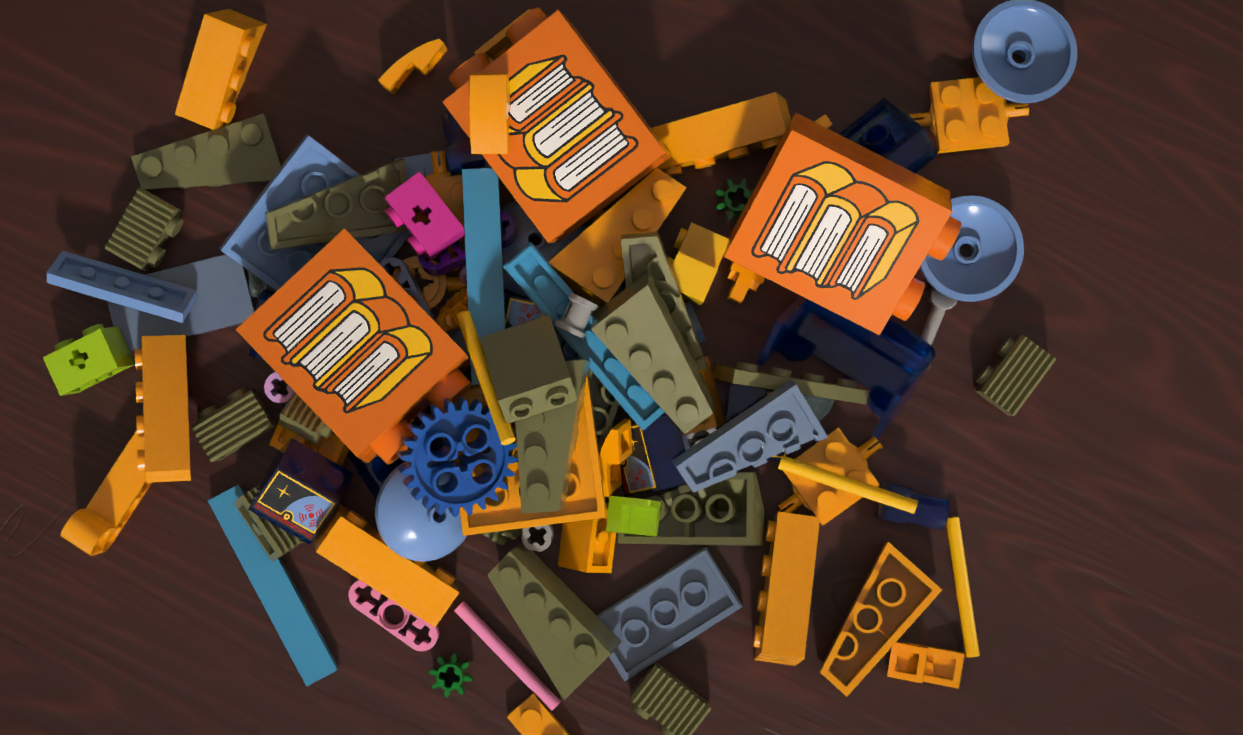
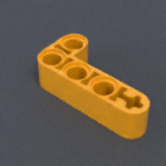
[60,430,152,556]

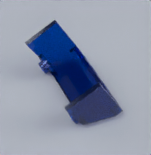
[757,296,936,439]

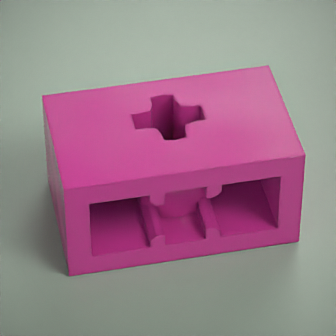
[385,171,465,260]

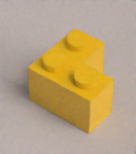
[668,222,728,306]

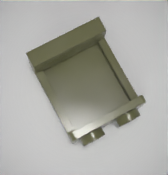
[480,315,577,423]

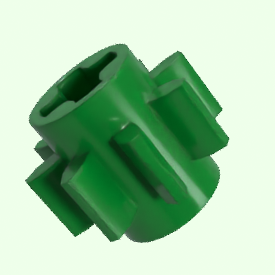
[716,179,754,221]
[429,652,474,698]

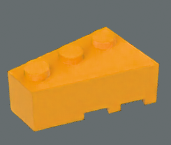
[175,9,267,130]

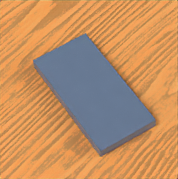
[107,254,256,352]
[596,546,743,681]

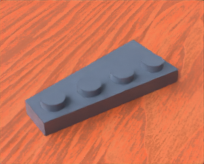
[672,379,828,493]

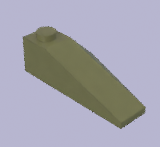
[618,472,765,546]

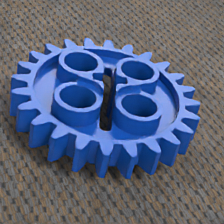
[398,397,518,517]

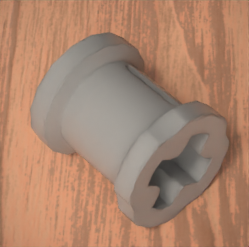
[554,292,599,339]
[521,524,554,552]

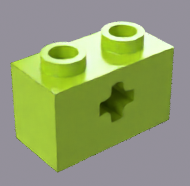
[43,324,135,396]

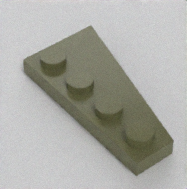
[131,113,282,191]
[264,158,408,250]
[621,232,707,370]
[713,362,869,404]

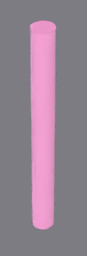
[454,601,561,711]

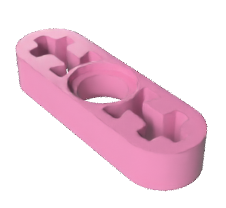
[348,580,440,651]

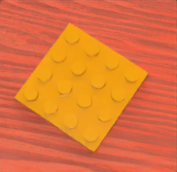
[453,374,607,536]

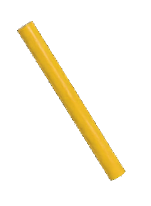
[456,311,515,445]
[778,455,918,514]
[945,516,980,657]

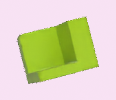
[606,496,661,537]

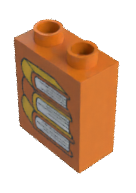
[442,7,671,243]
[724,112,962,335]
[235,228,472,465]

